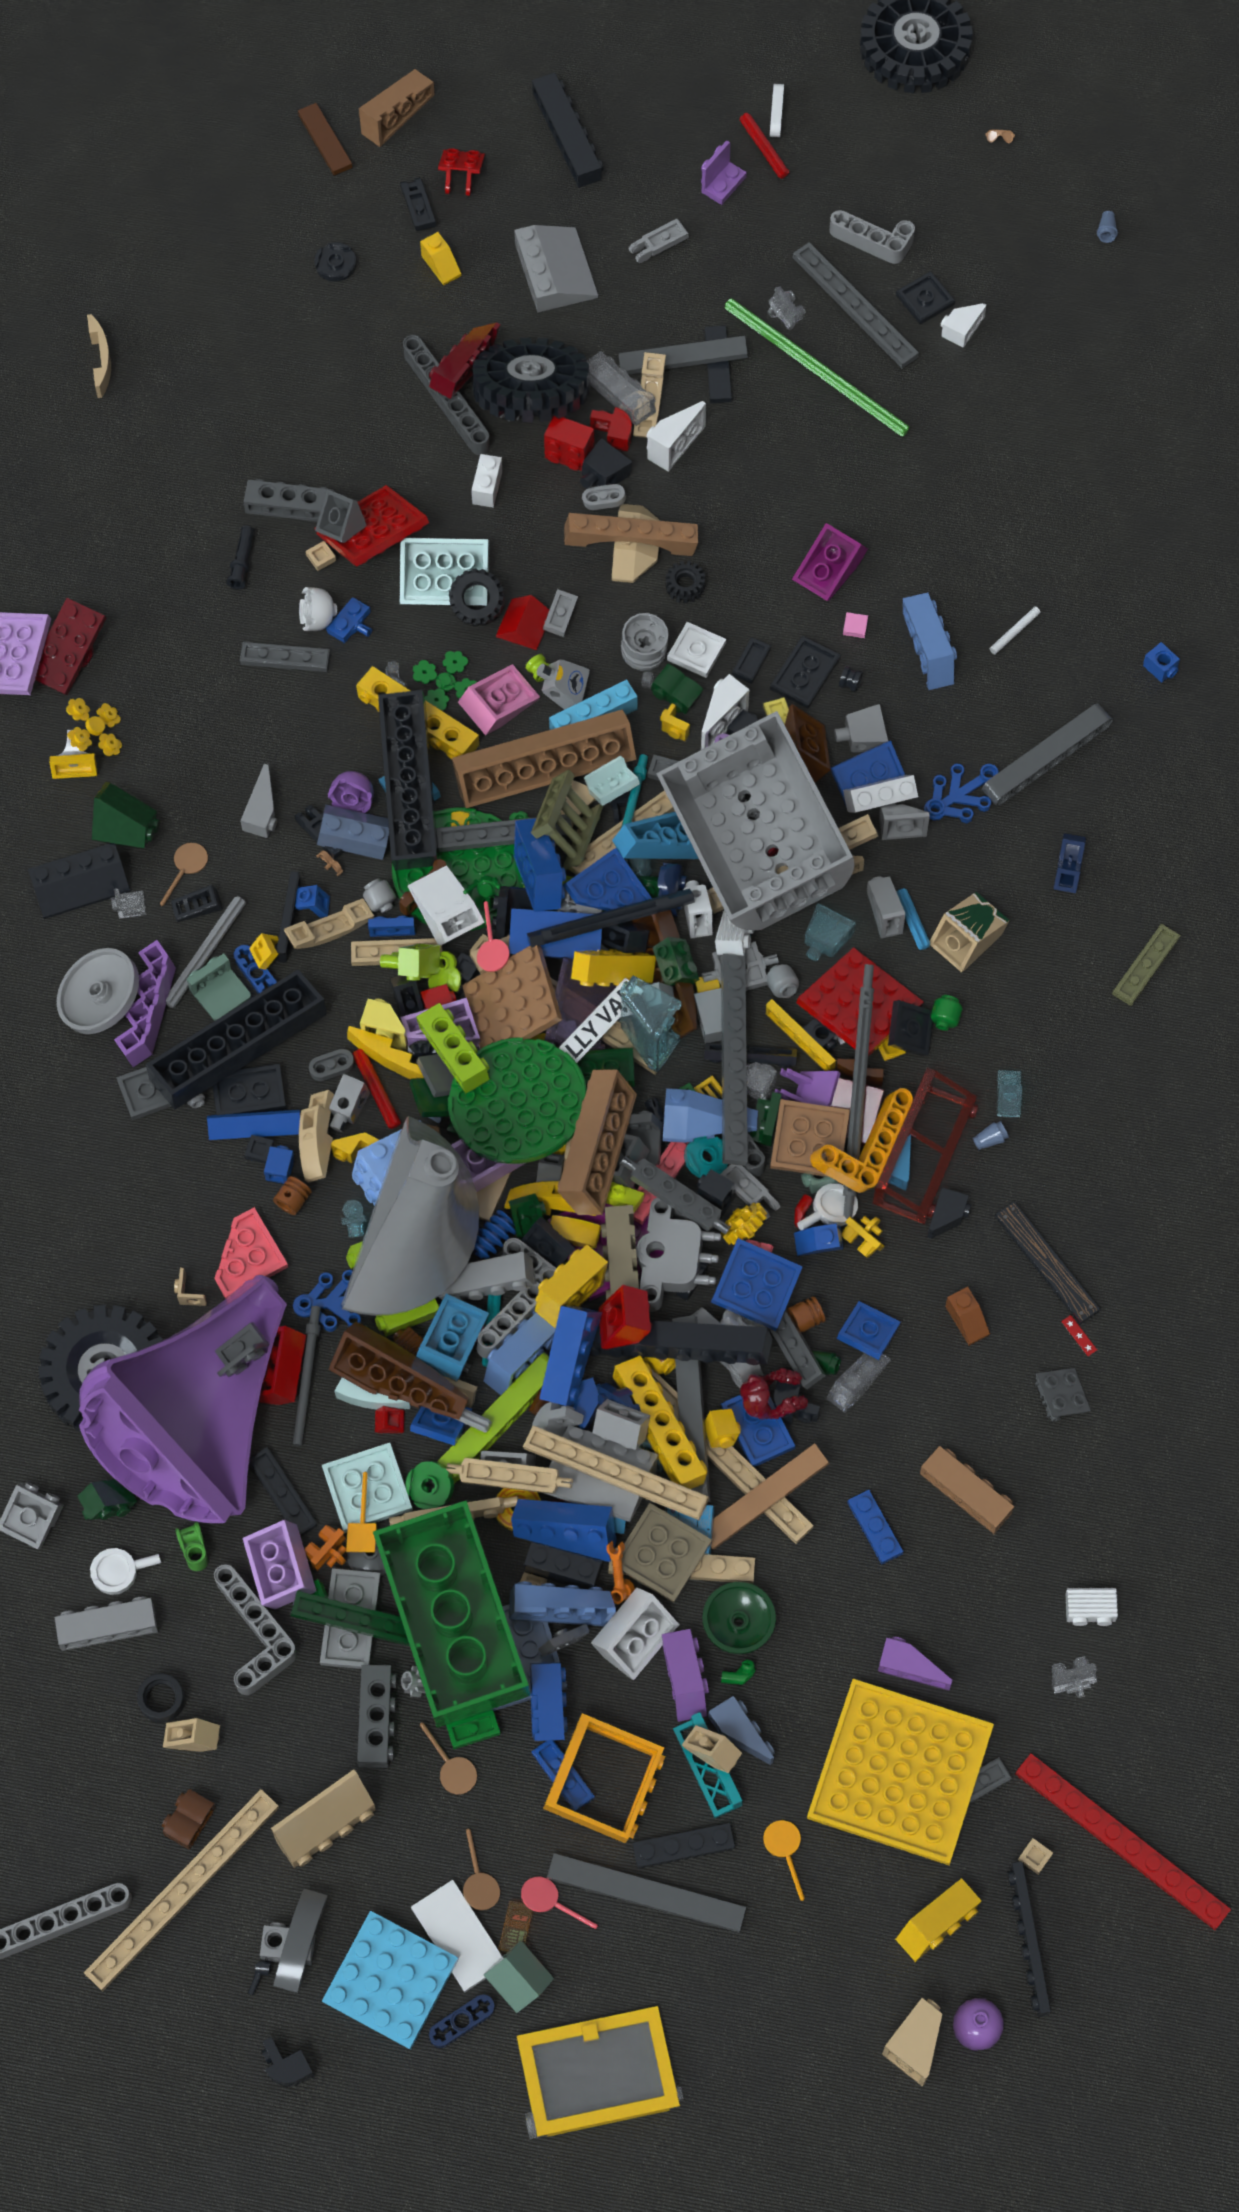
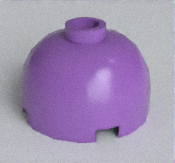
[328,771,374,813]
[953,1998,1004,2051]

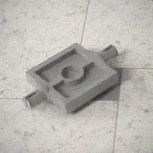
[702,941,779,991]

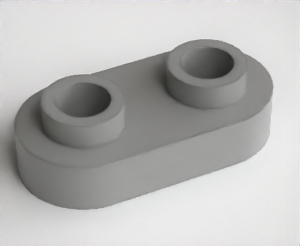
[582,484,626,510]

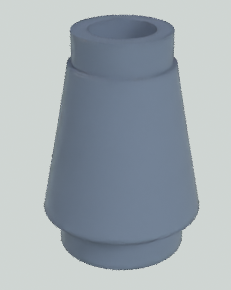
[1097,211,1118,243]
[972,1121,1009,1150]

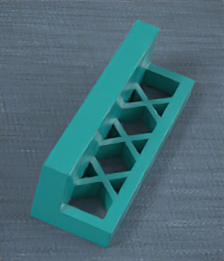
[673,1712,742,1818]

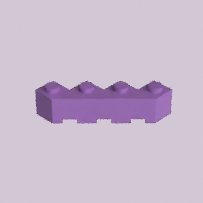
[114,940,176,1067]

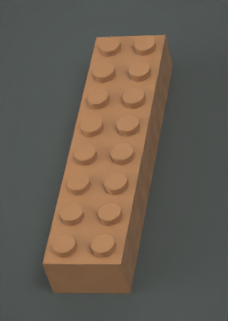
[452,709,636,808]

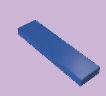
[207,1110,300,1140]

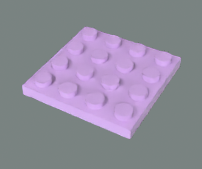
[0,613,51,695]

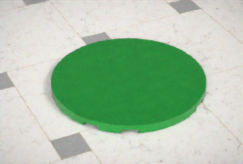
[392,808,524,932]
[448,1037,587,1164]

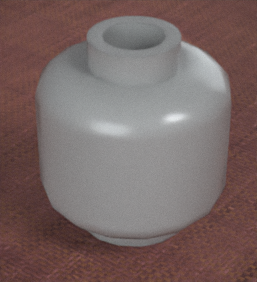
[363,878,396,913]
[766,964,799,998]

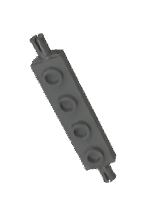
[620,1155,731,1235]

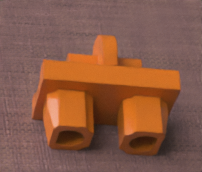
[304,1525,346,1572]

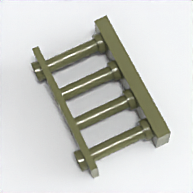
[531,769,603,870]

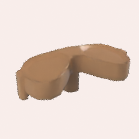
[985,130,1015,143]
[316,850,343,876]

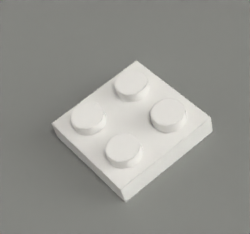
[667,622,726,678]

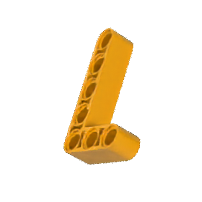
[810,1088,913,1193]

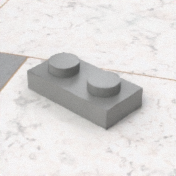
[543,589,578,637]

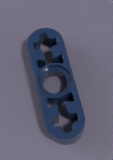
[429,1995,495,2048]

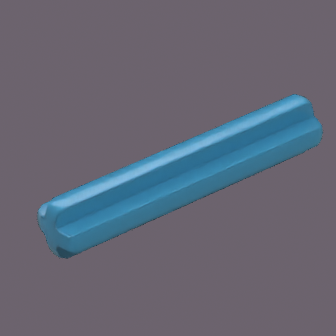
[896,888,930,950]

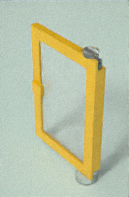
[517,2006,684,2139]

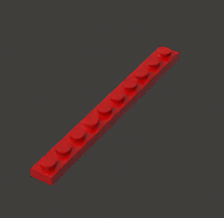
[1015,1753,1231,1930]

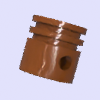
[273,1176,312,1215]
[787,1296,825,1333]

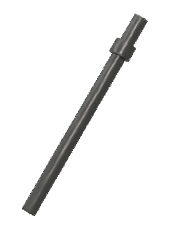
[292,1306,321,1446]

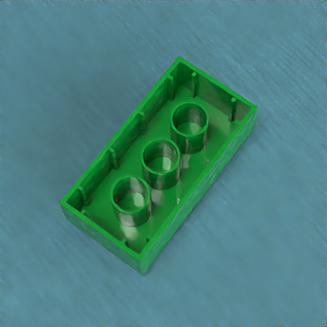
[373,1500,530,1728]

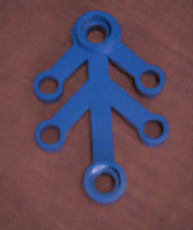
[924,764,998,823]
[293,1270,361,1332]

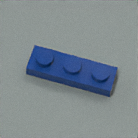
[847,1490,903,1565]

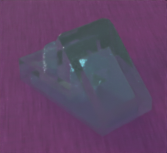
[997,1070,1022,1117]

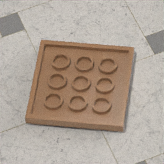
[463,945,562,1049]

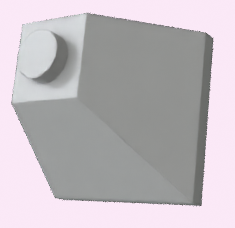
[879,803,929,840]

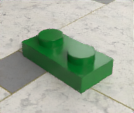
[446,1710,500,1750]

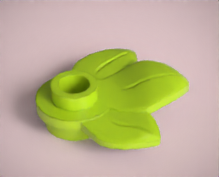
[428,951,461,992]

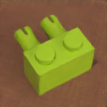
[380,943,440,980]

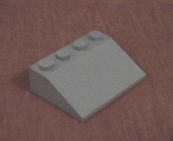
[514,225,598,313]
[545,1425,658,1522]

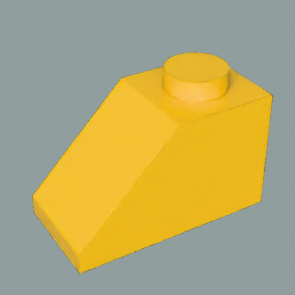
[420,232,461,286]

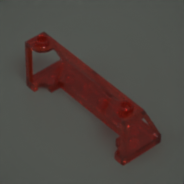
[872,1067,979,1224]

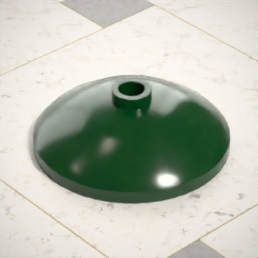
[702,1582,776,1654]

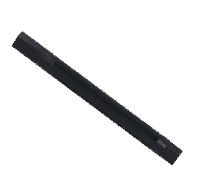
[527,888,695,948]

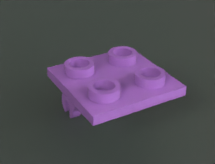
[775,1068,840,1107]

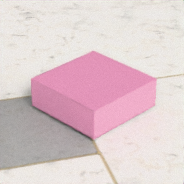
[843,612,868,638]

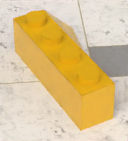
[571,949,656,987]

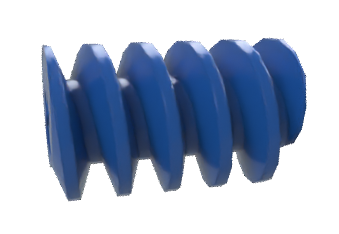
[472,1210,516,1260]

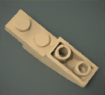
[299,1090,334,1182]

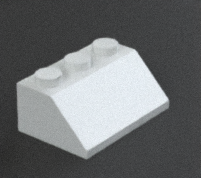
[591,1588,679,1680]

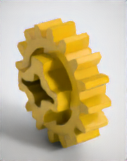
[720,1202,767,1245]

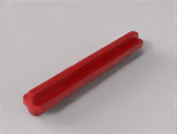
[740,113,789,179]
[352,1048,401,1129]

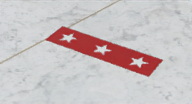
[1061,1315,1097,1356]

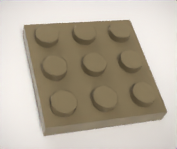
[612,1503,712,1603]

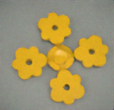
[66,698,122,756]

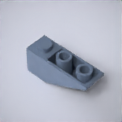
[708,1696,775,1765]

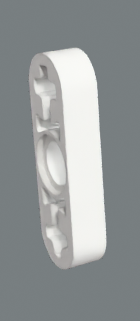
[770,84,784,137]

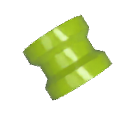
[525,654,549,682]

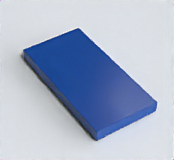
[509,909,602,959]

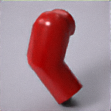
[794,1195,813,1230]

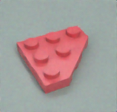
[214,1207,288,1299]

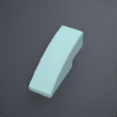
[335,1378,411,1410]

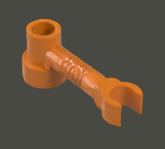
[607,1541,635,1604]

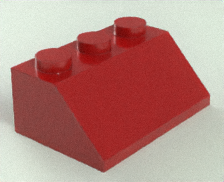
[259,1326,306,1405]

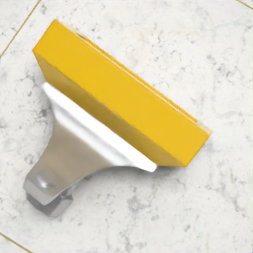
[50,730,97,779]

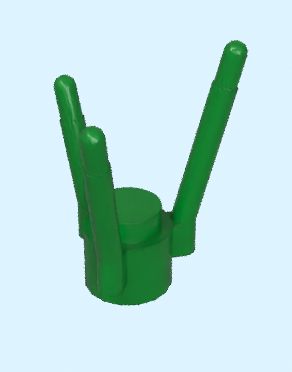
[463,876,500,923]

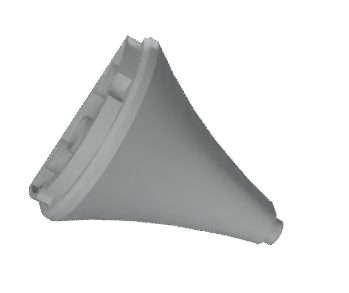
[342,1116,479,1316]

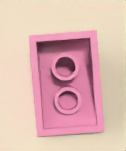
[458,664,540,735]

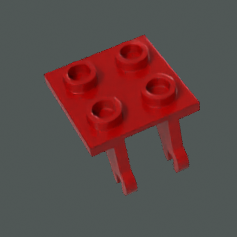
[438,148,485,196]

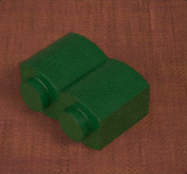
[650,664,703,714]

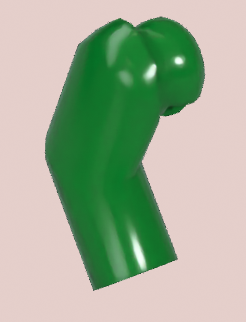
[721,1660,755,1685]

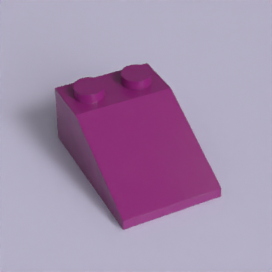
[792,523,868,601]

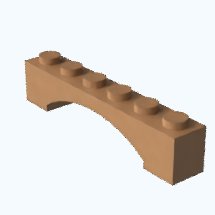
[564,513,698,556]

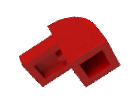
[590,407,632,451]

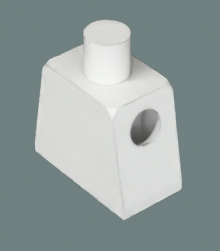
[683,880,713,939]

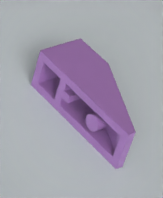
[878,1637,952,1690]

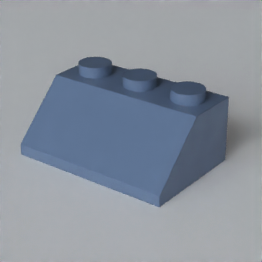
[317,804,389,860]

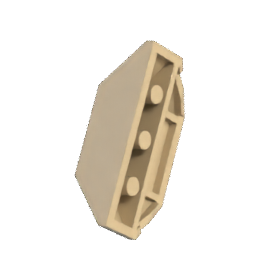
[612,504,660,583]

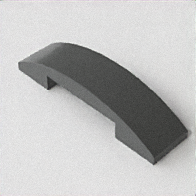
[273,1889,328,1993]

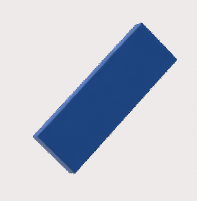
[531,1740,595,1812]

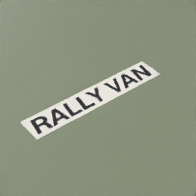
[559,978,644,1063]

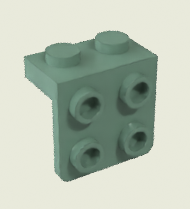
[187,953,251,1021]

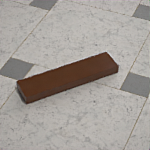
[298,103,352,175]

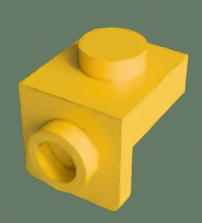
[660,704,690,741]

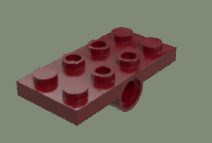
[35,598,107,696]

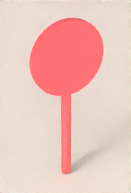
[477,901,510,972]
[521,1877,598,1929]

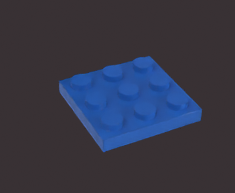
[711,1238,802,1331]

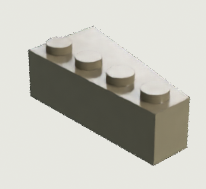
[601,1205,639,1300]

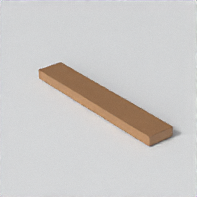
[711,1443,830,1550]

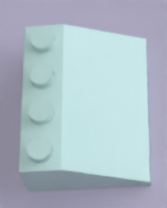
[400,538,489,606]

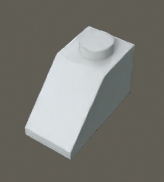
[941,303,986,348]

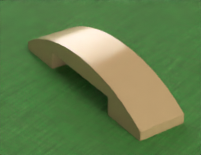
[87,314,111,398]
[633,352,666,438]
[284,898,374,949]

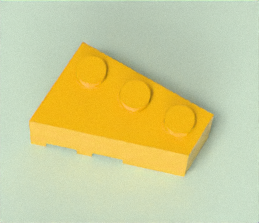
[895,1878,982,1962]

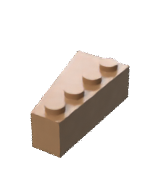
[359,69,435,147]

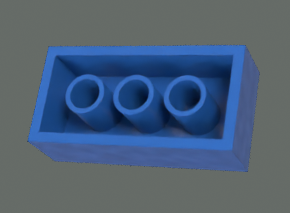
[513,818,566,912]

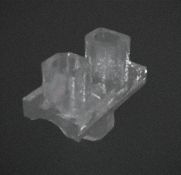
[768,286,806,329]
[1052,1656,1097,1698]

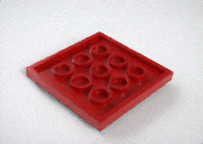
[314,485,429,567]
[796,947,924,1057]

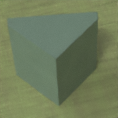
[483,1940,554,2013]

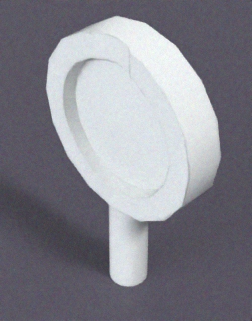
[797,1183,858,1230]
[90,1548,161,1595]

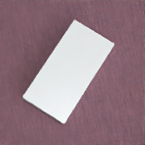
[411,1880,502,1993]

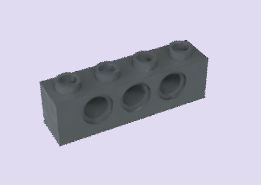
[243,479,333,522]
[357,1665,397,1768]

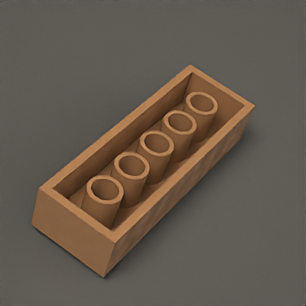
[558,1070,637,1215]

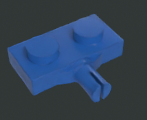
[326,597,372,643]

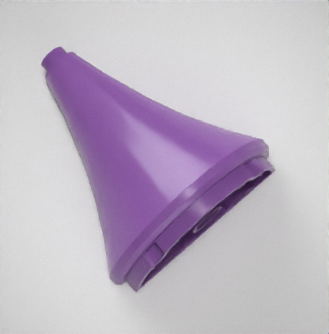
[79,1275,287,1523]

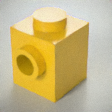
[705,1409,741,1448]

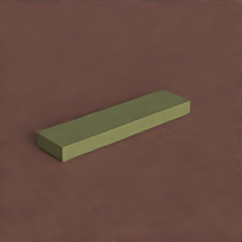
[1112,923,1181,1006]

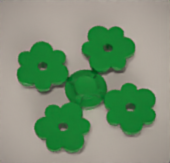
[413,651,477,711]

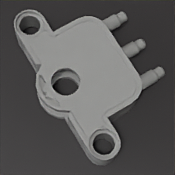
[636,1198,721,1312]

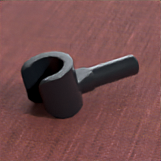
[248,1961,271,1995]

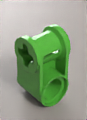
[175,1522,209,1571]

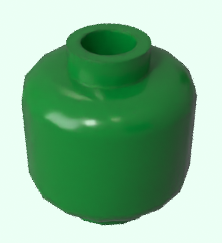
[931,995,963,1031]

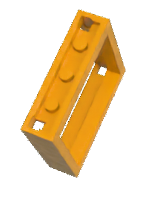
[543,1713,666,1843]

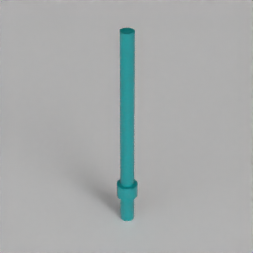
[616,754,648,854]

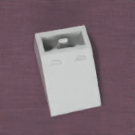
[408,865,485,945]

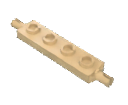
[446,1458,573,1494]
[389,1496,518,1526]

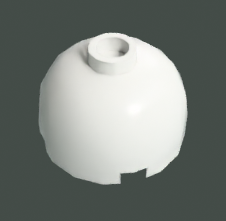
[299,587,337,631]

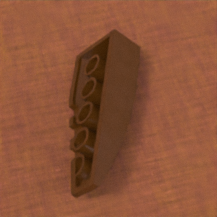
[629,910,697,1039]
[328,1321,469,1420]

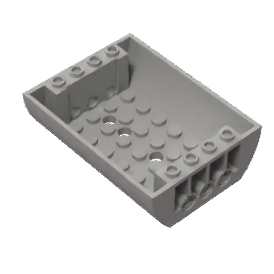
[656,711,854,930]

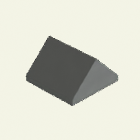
[315,489,367,543]

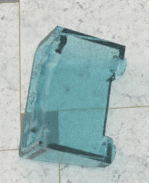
[619,975,681,1072]

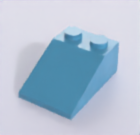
[416,1294,489,1381]

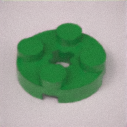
[406,1461,454,1509]

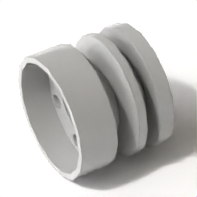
[621,613,668,671]

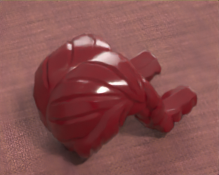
[740,1368,808,1420]

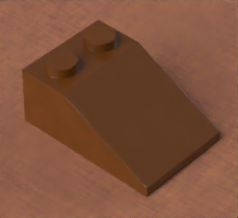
[785,704,831,783]

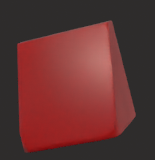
[375,1406,404,1433]

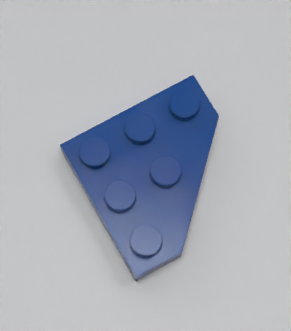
[563,848,652,911]

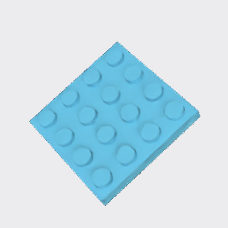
[322,1911,459,2050]

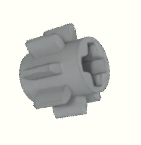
[401,1666,425,1698]

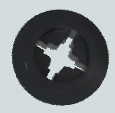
[407,1041,437,1058]

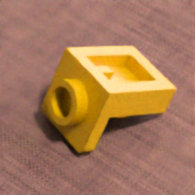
[249,933,279,970]

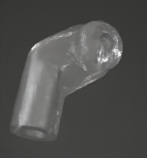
[385,661,408,688]

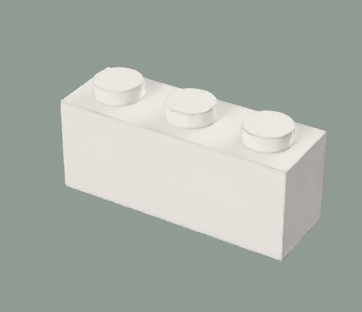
[843,775,918,812]

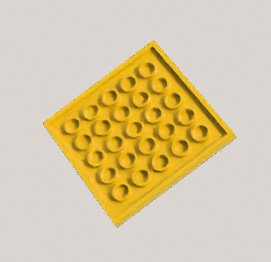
[807,1679,994,1866]

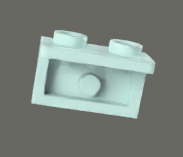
[584,756,640,806]

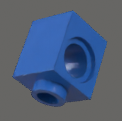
[1143,642,1180,683]
[264,1146,295,1184]

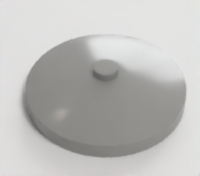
[57,948,139,1034]

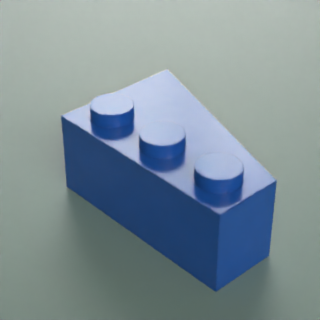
[530,1662,567,1741]

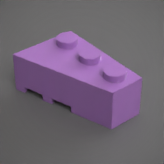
[661,1629,709,1722]

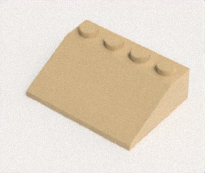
[271,1769,376,1868]

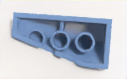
[663,1088,758,1143]

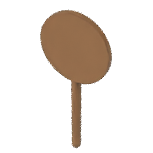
[160,843,208,906]
[420,1722,477,1795]
[463,1828,500,1910]

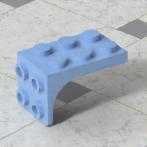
[352,1120,421,1206]

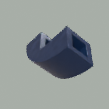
[1054,833,1086,893]

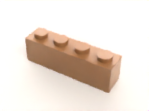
[920,1446,1014,1534]

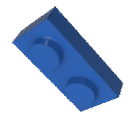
[368,916,415,937]

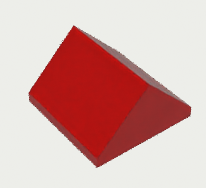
[496,595,549,650]

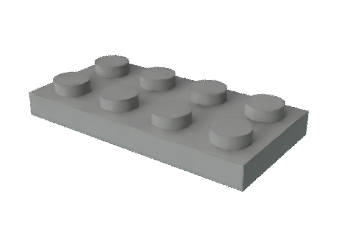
[320,1568,381,1669]

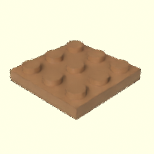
[770,1099,850,1177]

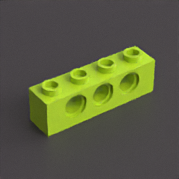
[416,1003,490,1093]

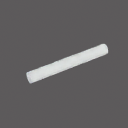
[989,607,1040,654]

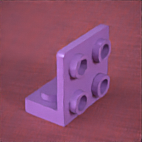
[701,140,747,205]

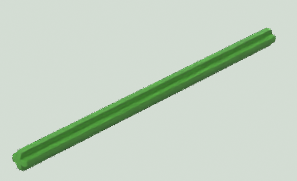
[725,298,909,436]

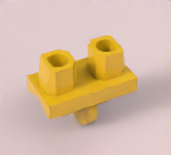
[842,1216,885,1258]

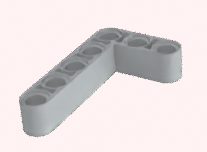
[476,1238,557,1358]
[214,1564,297,1695]

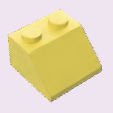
[360,999,408,1052]

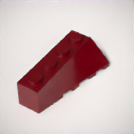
[429,322,501,399]

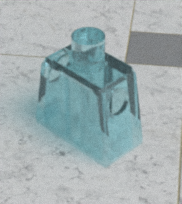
[804,903,856,961]

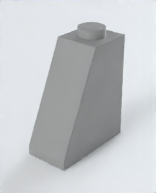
[867,876,905,938]

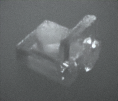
[111,889,146,919]

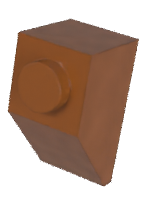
[945,1287,990,1346]

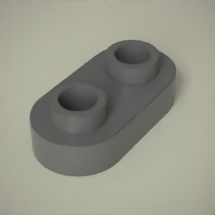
[309,1049,354,1081]

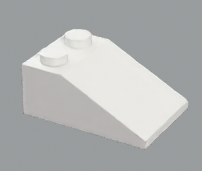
[646,401,706,472]
[701,674,749,750]

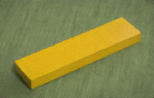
[766,999,836,1071]

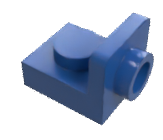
[295,885,330,918]

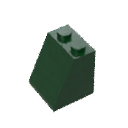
[92,782,159,848]

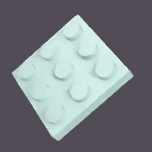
[322,1443,413,1533]

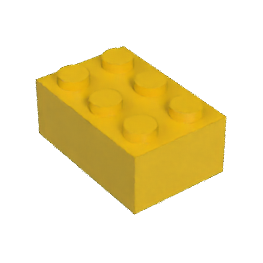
[535,1245,608,1329]

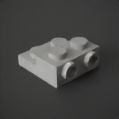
[0,1482,64,1549]

